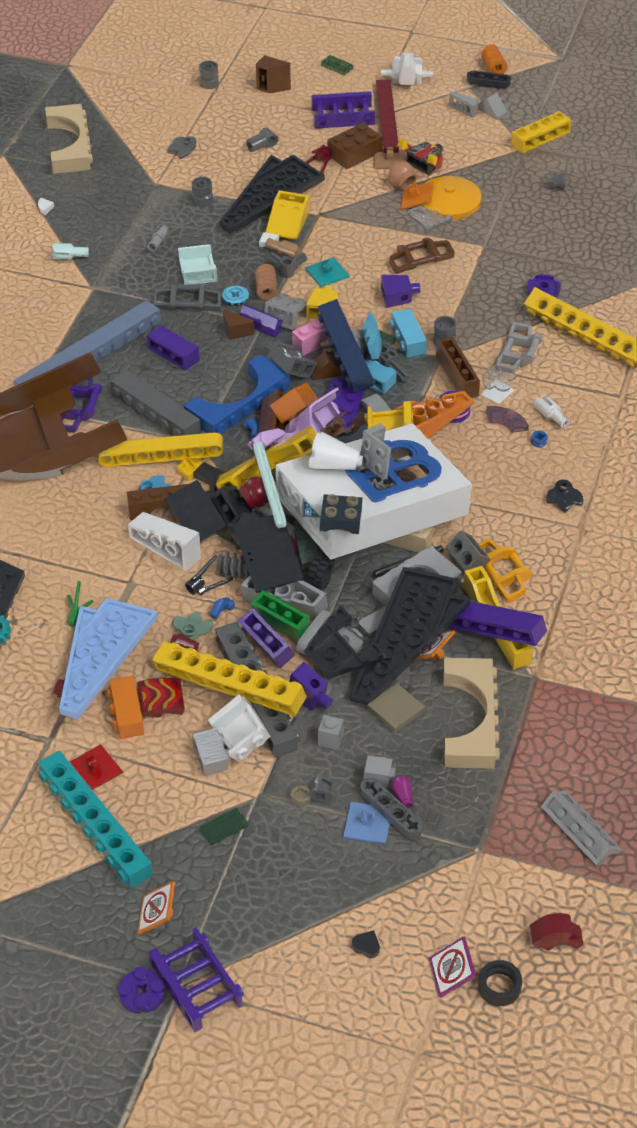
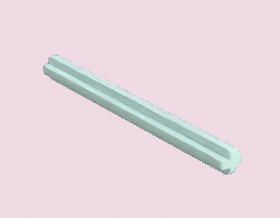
[253,442,286,528]

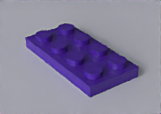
[326,378,366,431]

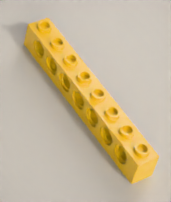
[524,287,637,367]
[152,641,306,717]

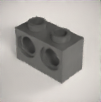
[446,530,491,573]

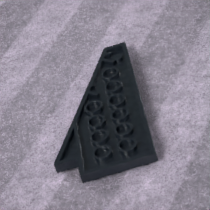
[349,567,471,705]

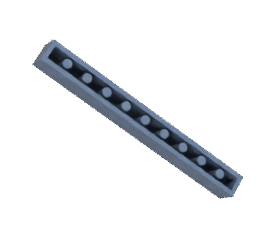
[13,300,161,386]

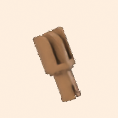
[265,238,302,258]

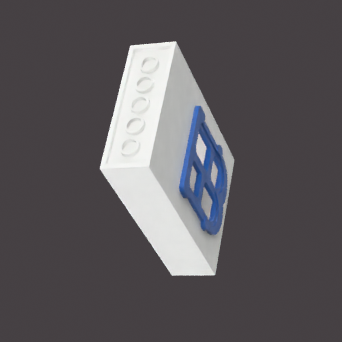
[275,423,472,560]

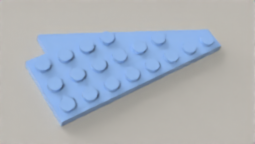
[59,598,158,719]

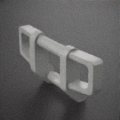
[496,322,543,374]

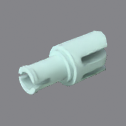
[52,243,89,260]

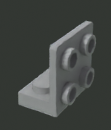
[264,293,307,330]
[360,424,391,480]

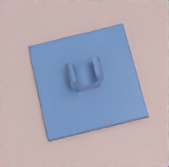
[343,802,390,845]

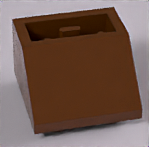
[256,55,291,94]

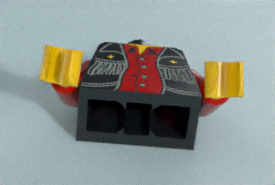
[397,138,443,175]

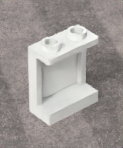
[208,694,271,762]

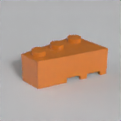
[270,382,318,423]

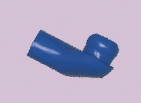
[243,418,259,440]
[209,597,235,619]

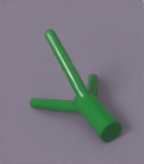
[67,581,93,626]

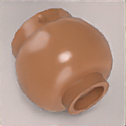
[388,161,417,190]

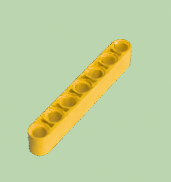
[98,433,223,467]

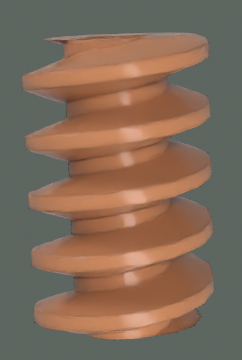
[255,264,278,301]

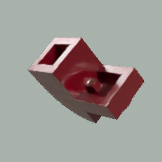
[530,913,584,951]

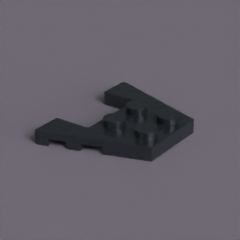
[0,560,25,620]
[304,606,386,680]

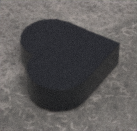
[352,930,380,958]

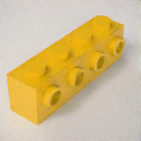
[511,111,571,153]

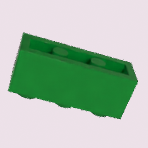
[251,590,311,642]

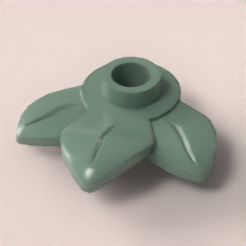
[174,611,213,640]

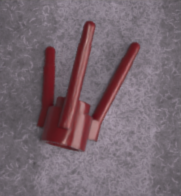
[306,144,331,173]

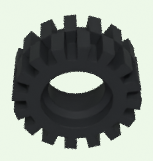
[307,553,334,590]

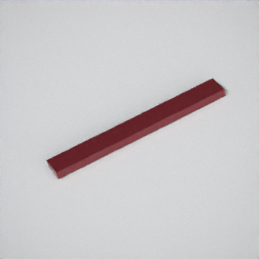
[376,79,399,153]

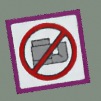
[429,936,476,998]

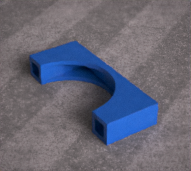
[184,354,290,434]

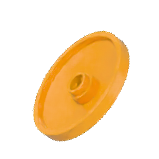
[419,176,482,220]

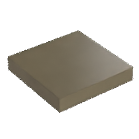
[367,684,425,733]

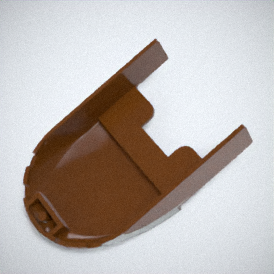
[0,352,128,481]

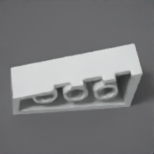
[128,512,201,572]

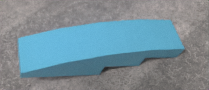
[361,313,382,360]

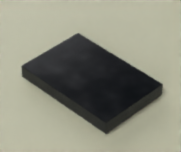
[165,480,227,543]

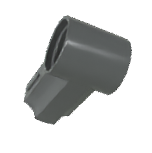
[246,128,278,152]

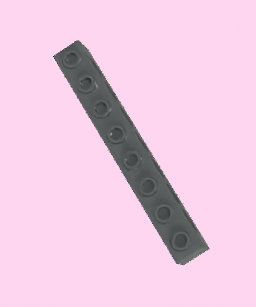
[215,622,300,758]

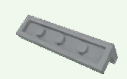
[541,791,622,865]

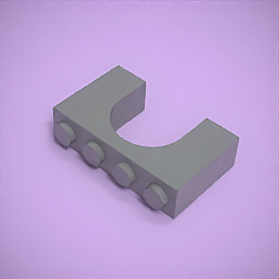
[372,546,462,606]

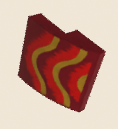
[137,678,185,718]

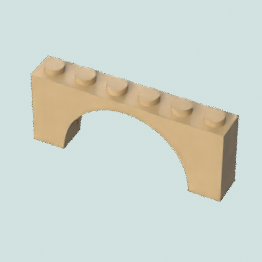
[45,104,93,174]
[443,658,500,769]

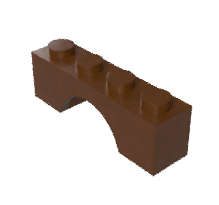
[127,482,201,520]

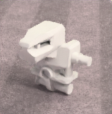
[381,52,433,85]

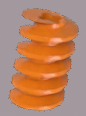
[481,44,508,74]

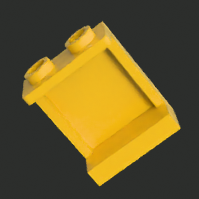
[365,401,413,431]

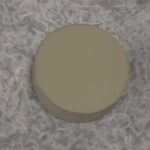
[290,785,311,807]

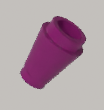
[391,776,414,809]

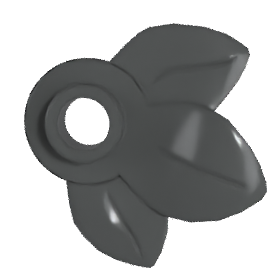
[167,136,197,159]

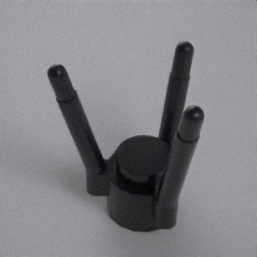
[185,555,234,595]

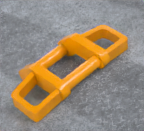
[479,539,533,603]

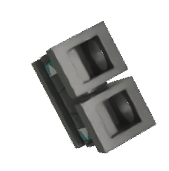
[265,340,317,378]

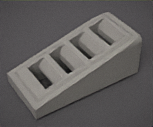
[449,91,478,117]

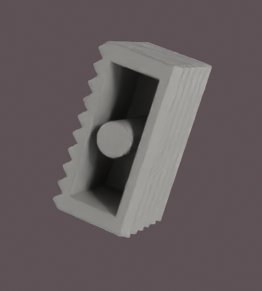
[192,727,231,776]

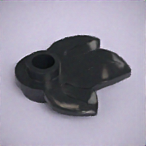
[546,479,584,513]

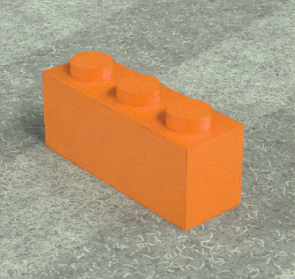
[107,675,144,739]

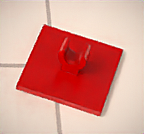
[70,744,123,790]

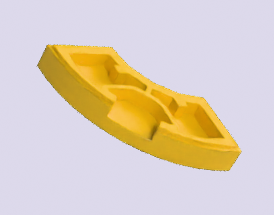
[177,458,202,481]

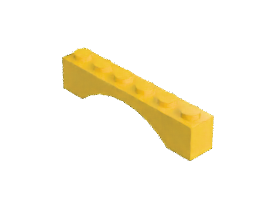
[215,425,317,489]
[463,566,533,670]

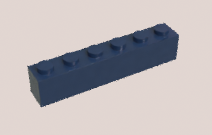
[317,299,374,393]

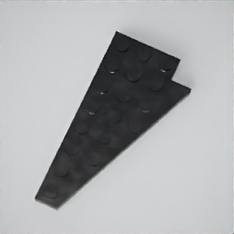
[220,155,325,234]

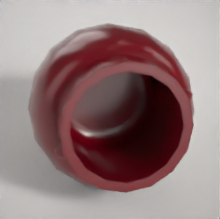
[239,476,269,509]

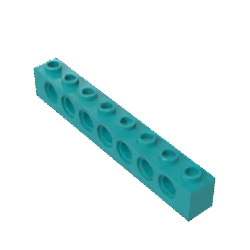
[38,750,153,888]

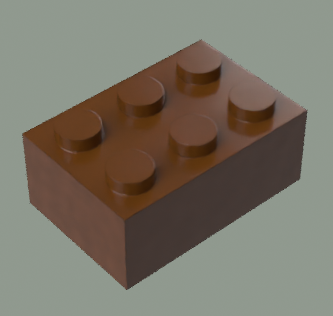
[327,123,383,169]

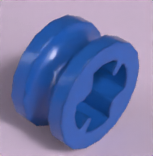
[531,431,548,447]

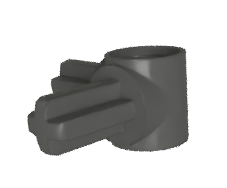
[268,252,308,278]

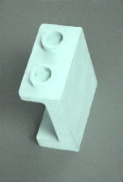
[178,244,217,285]

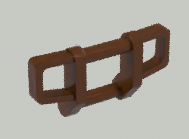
[389,237,455,274]

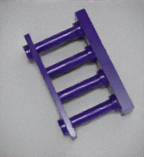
[311,91,375,129]
[149,927,244,1033]

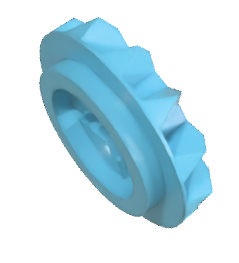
[222,286,249,306]

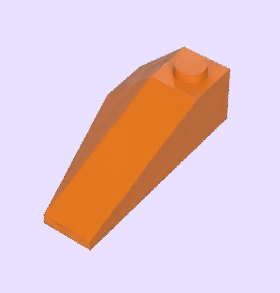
[394,391,474,439]

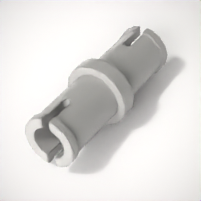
[147,225,169,252]

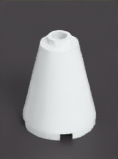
[309,431,363,470]

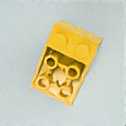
[266,191,310,240]

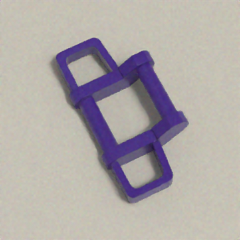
[61,377,102,432]

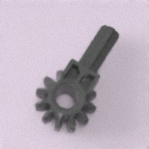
[367,341,410,382]

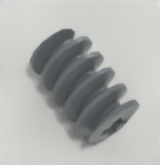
[216,551,250,579]

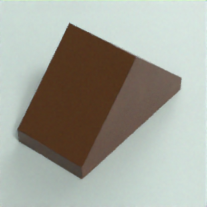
[223,310,255,340]
[311,351,346,380]

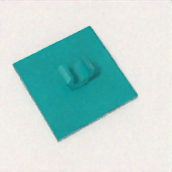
[305,257,350,287]

